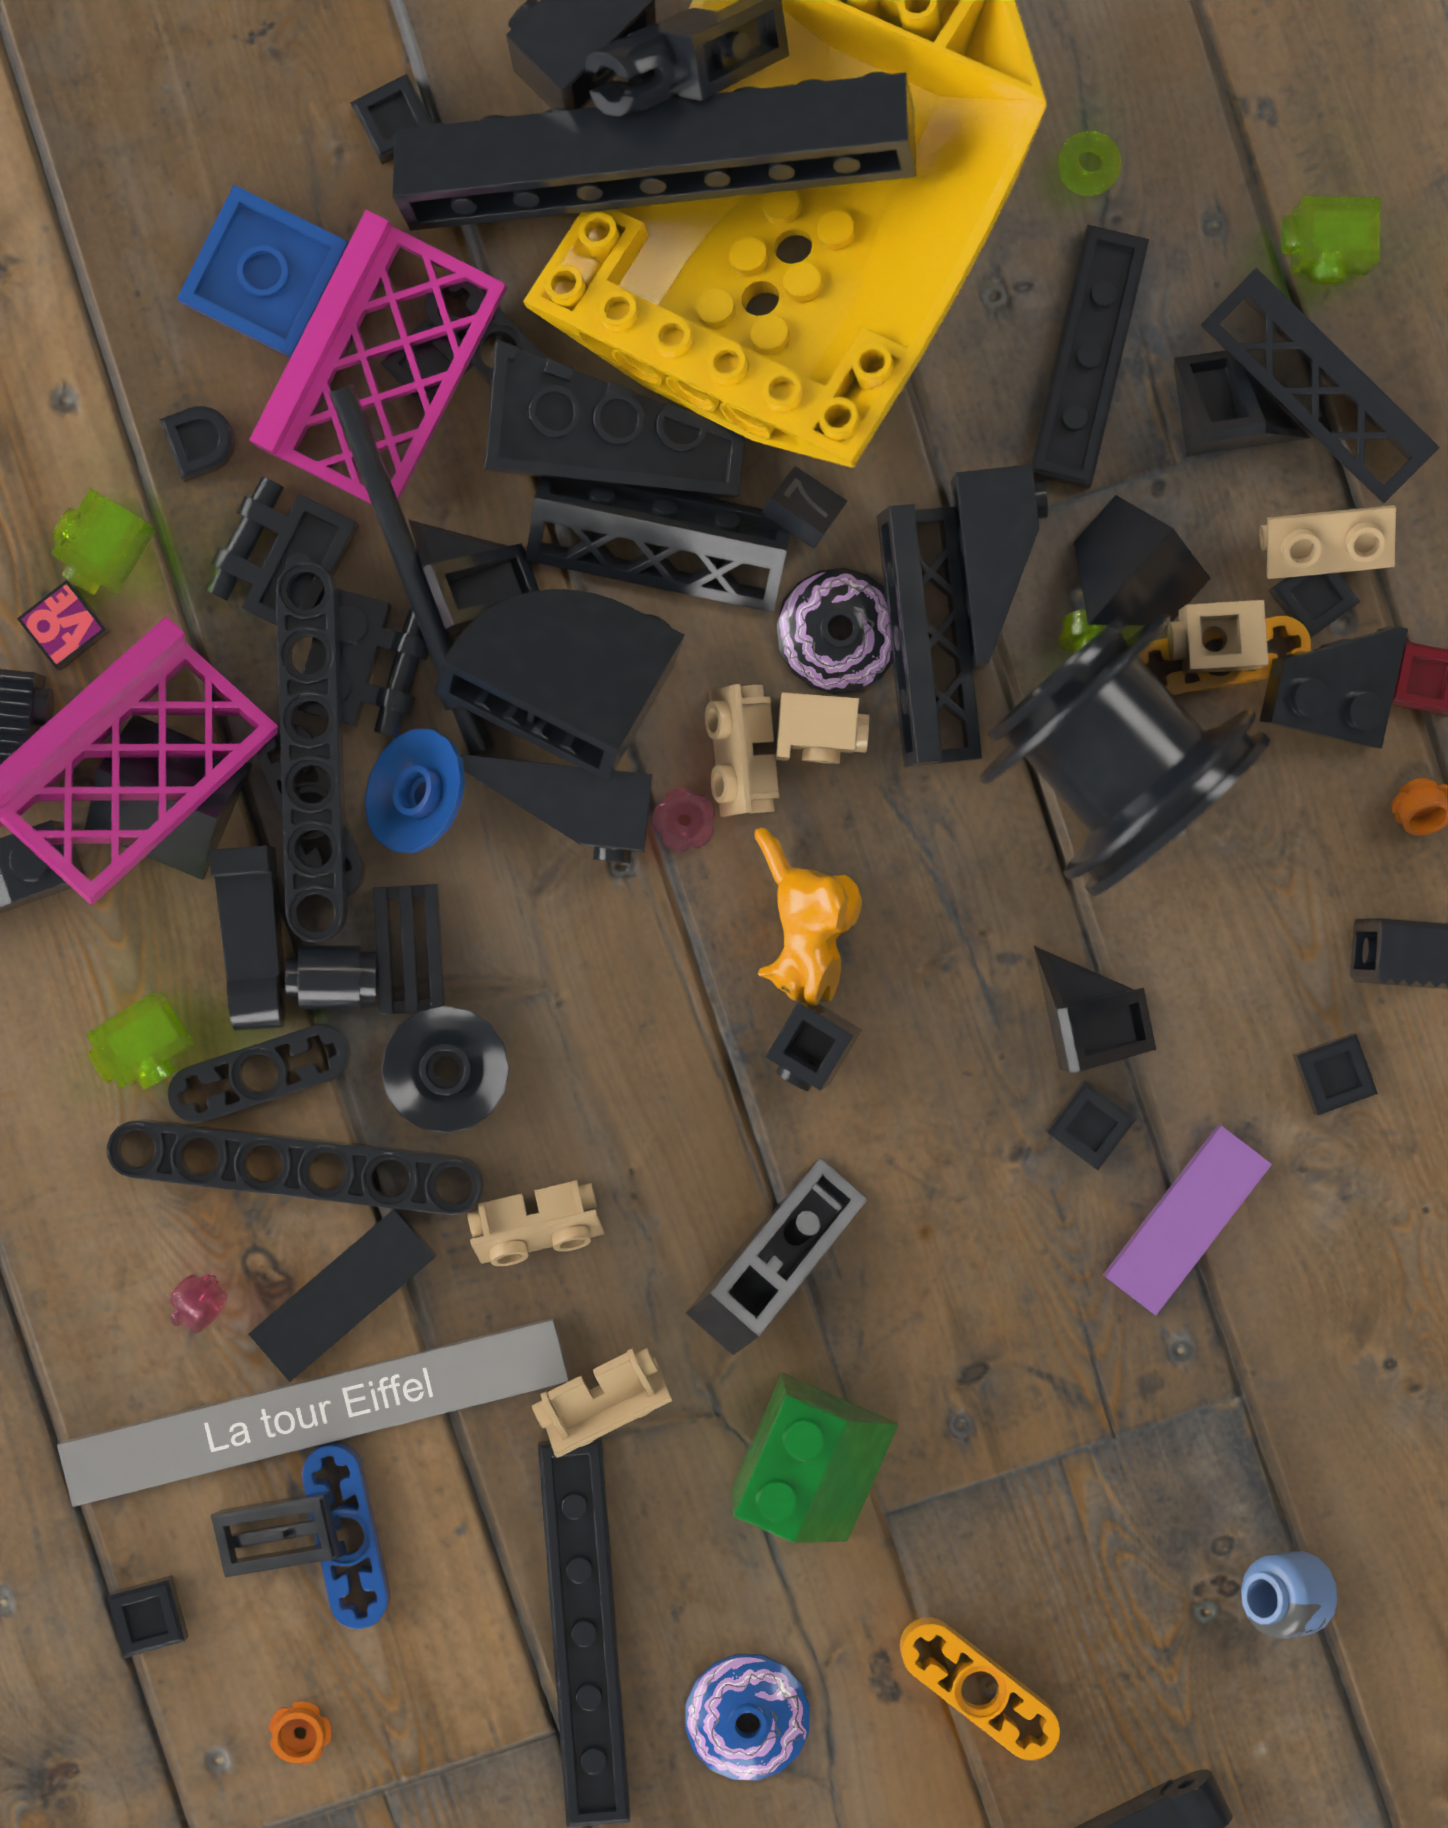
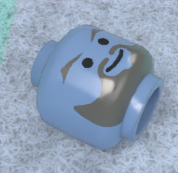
[1241,1551,1338,1638]

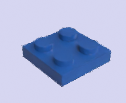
[177,185,349,358]

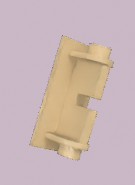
[1259,505,1396,579]
[705,684,780,817]
[467,1180,604,1266]
[532,1348,672,1458]

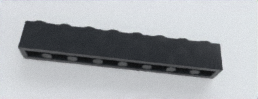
[392,72,916,231]

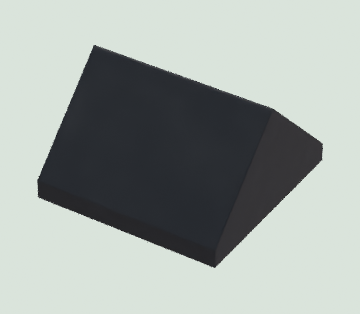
[85,715,253,880]

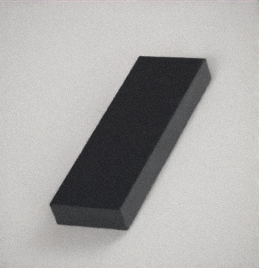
[249,1209,437,1382]

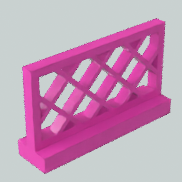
[249,210,508,505]
[0,616,278,906]

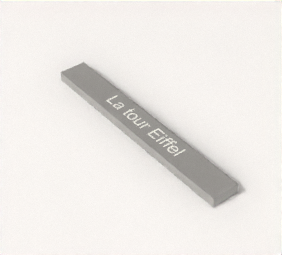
[57,1318,569,1507]

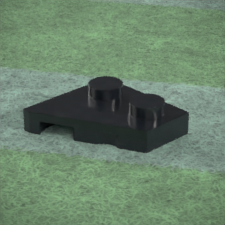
[1259,626,1408,749]

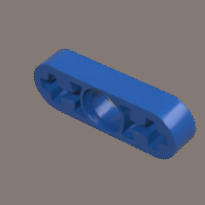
[302,1441,390,1629]

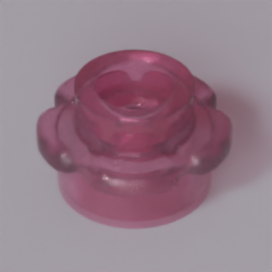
[653,789,715,852]
[169,1273,228,1333]

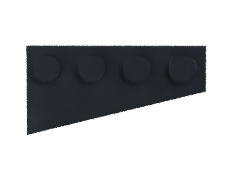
[483,339,745,498]

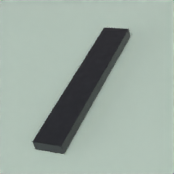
[538,1437,631,1827]

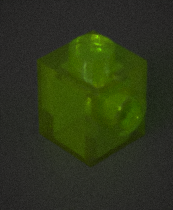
[1281,196,1381,284]
[50,488,157,595]
[86,992,196,1091]

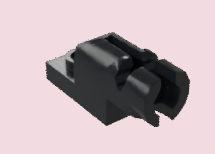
[585,0,789,117]

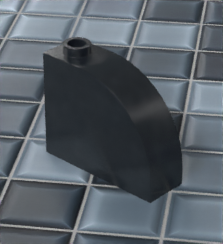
[436,589,685,781]

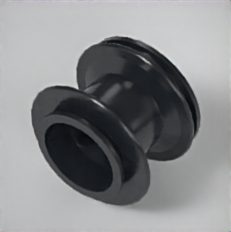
[980,614,1270,897]

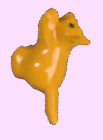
[754,827,862,1006]

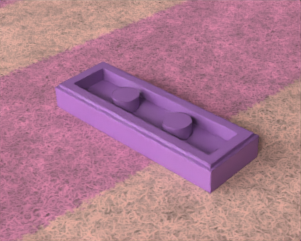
[1103,1124,1272,1316]

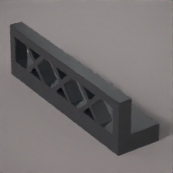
[1200,268,1440,504]
[525,477,790,613]
[877,504,982,767]

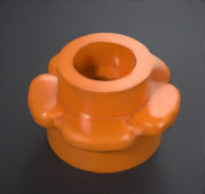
[1391,778,1448,836]
[269,1701,332,1765]

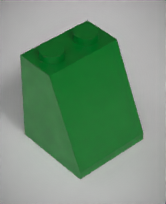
[731,1372,898,1543]

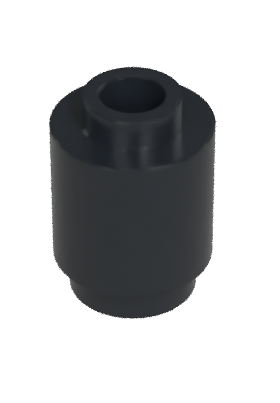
[285,945,377,1009]

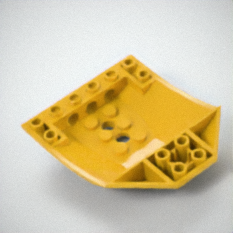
[523,0,1046,468]

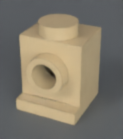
[1167,600,1268,674]
[775,692,869,764]

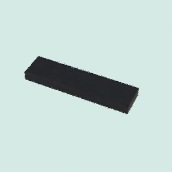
[1030,225,1150,489]

